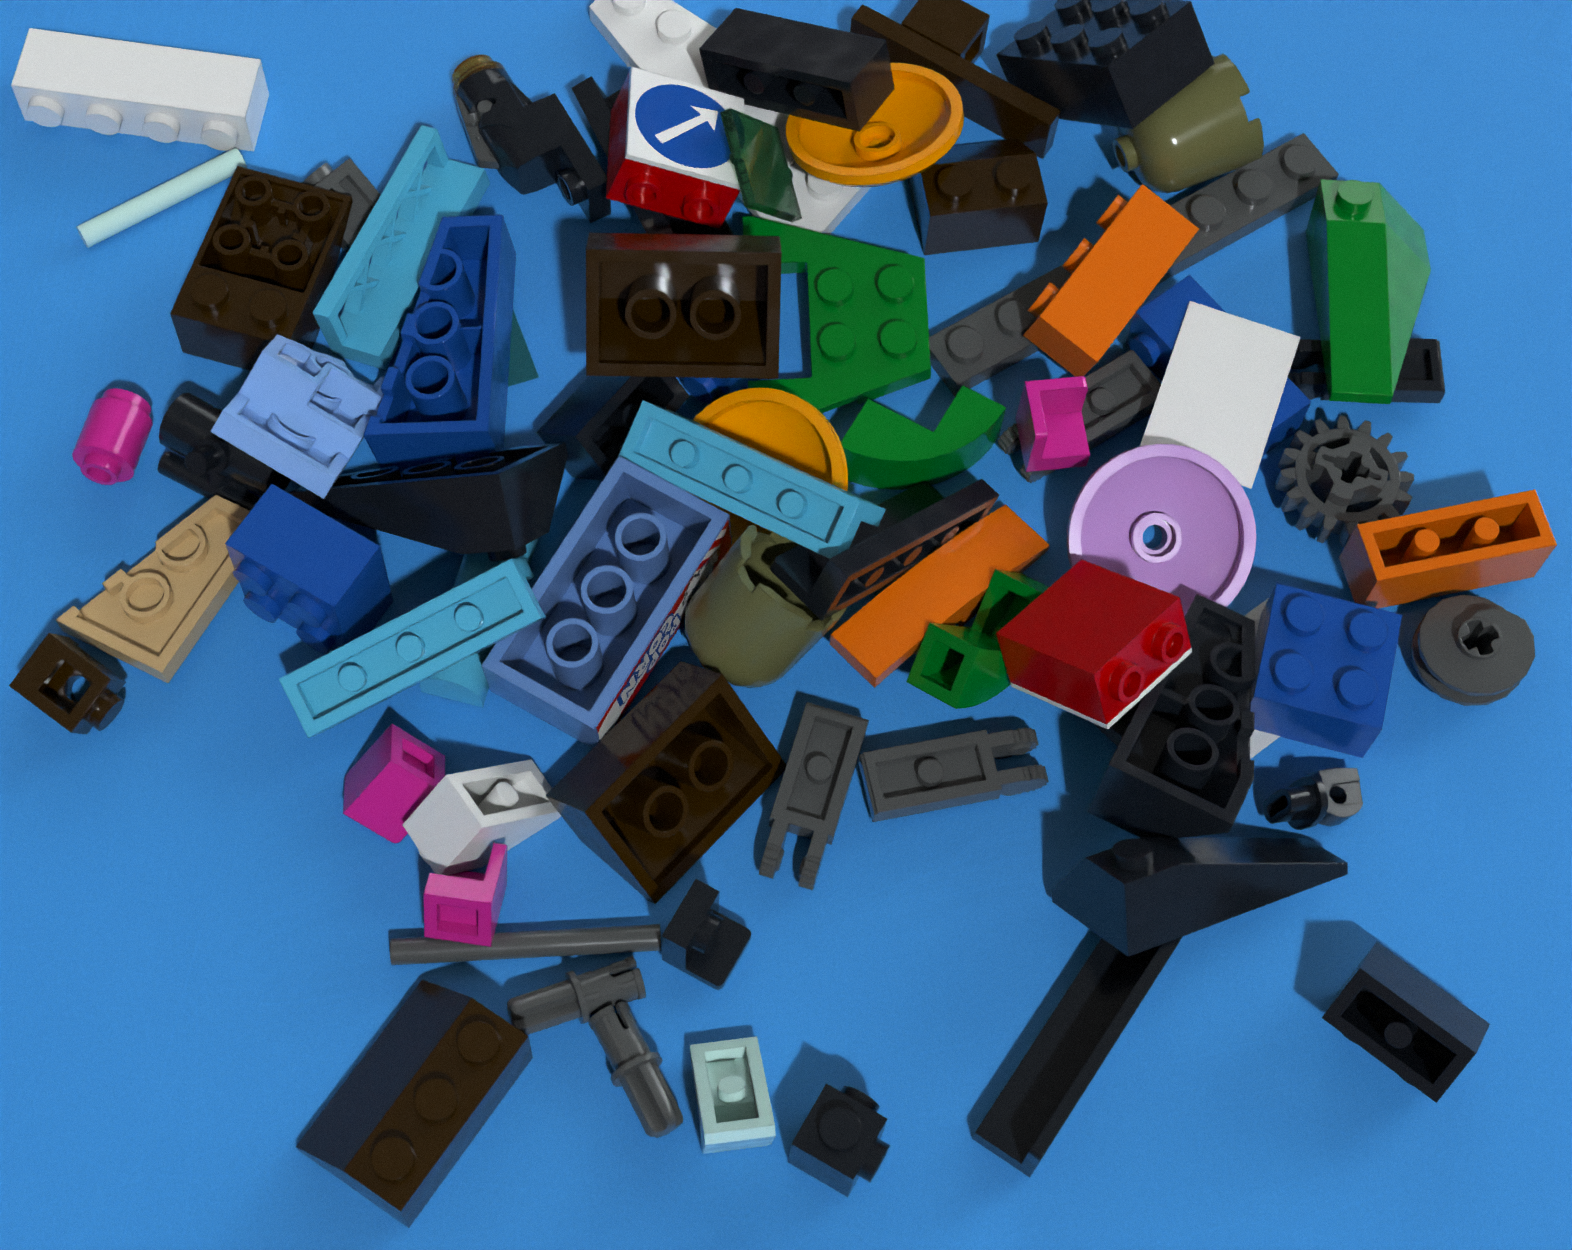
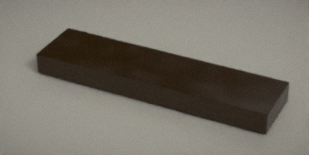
[850,5,1061,159]

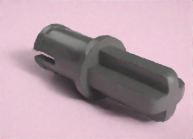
[507,956,646,1035]
[588,1002,683,1138]

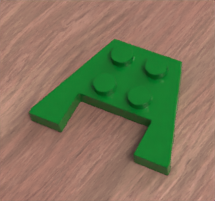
[743,216,931,414]

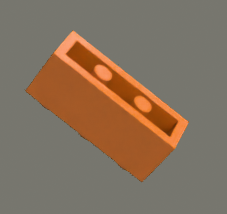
[1023,184,1199,377]
[1339,489,1557,609]

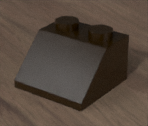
[908,139,1048,255]

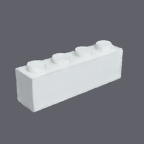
[11,28,269,151]

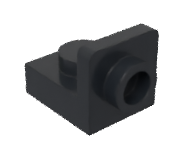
[662,879,751,990]

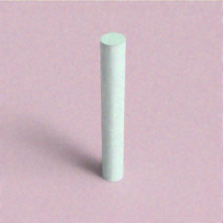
[76,147,247,248]

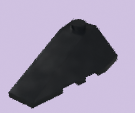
[289,442,568,561]
[1088,594,1255,838]
[1052,837,1348,957]

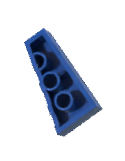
[364,215,516,469]

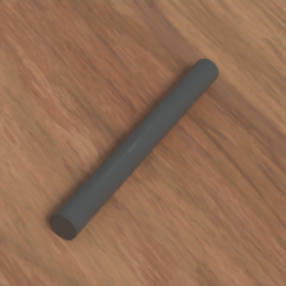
[390,924,661,965]

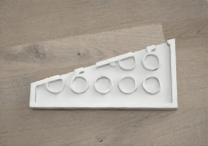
[589,0,871,274]

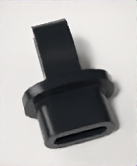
[1263,768,1363,830]

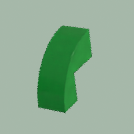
[841,385,1006,490]
[906,569,1049,709]

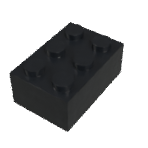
[996,0,1215,129]

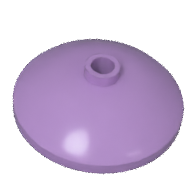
[1066,444,1257,617]

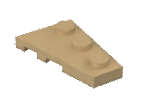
[56,495,250,683]

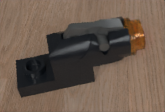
[452,55,611,223]

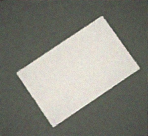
[1140,301,1300,489]

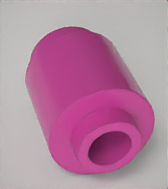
[72,388,153,485]

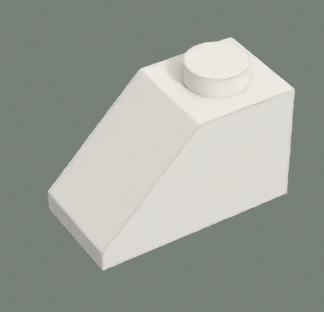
[403,759,561,875]

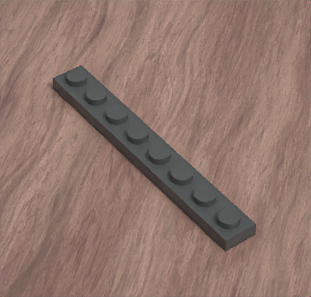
[929,133,1339,397]

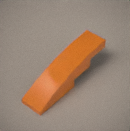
[830,504,1050,688]

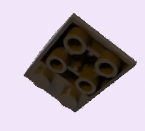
[170,166,353,371]

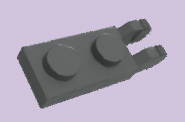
[998,350,1161,483]
[759,702,869,890]
[858,727,1049,822]

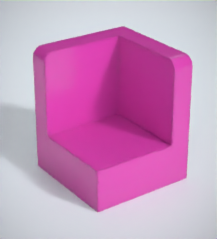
[1016,376,1090,472]
[343,724,445,843]
[423,843,508,947]

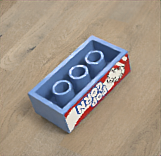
[481,456,732,748]

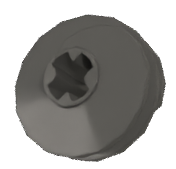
[1410,595,1535,706]

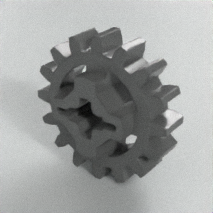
[1275,416,1414,548]

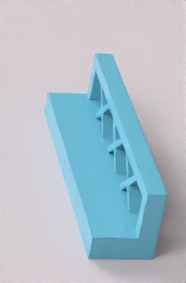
[313,125,490,370]
[618,400,886,559]
[279,558,546,738]

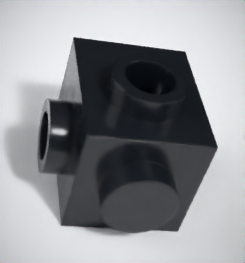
[788,1084,890,1197]

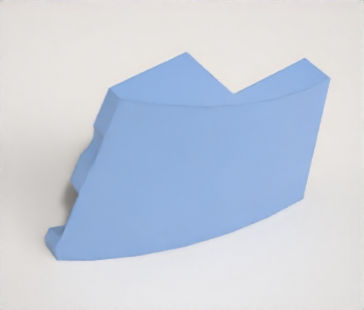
[210,334,384,499]

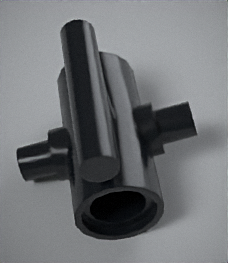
[157,392,291,511]

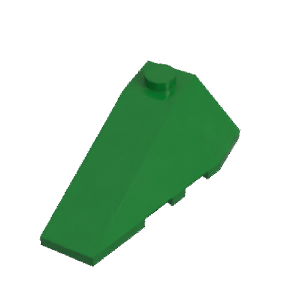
[1306,179,1431,404]

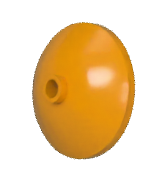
[786,63,964,187]
[686,387,848,555]

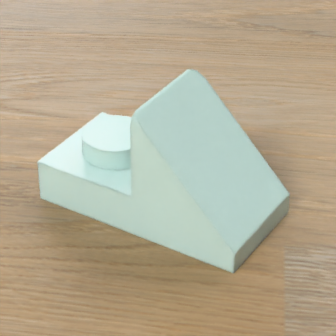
[690,1036,776,1154]

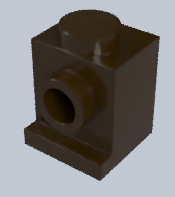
[9,633,126,734]

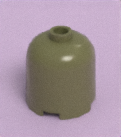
[1112,54,1264,194]
[685,525,847,688]

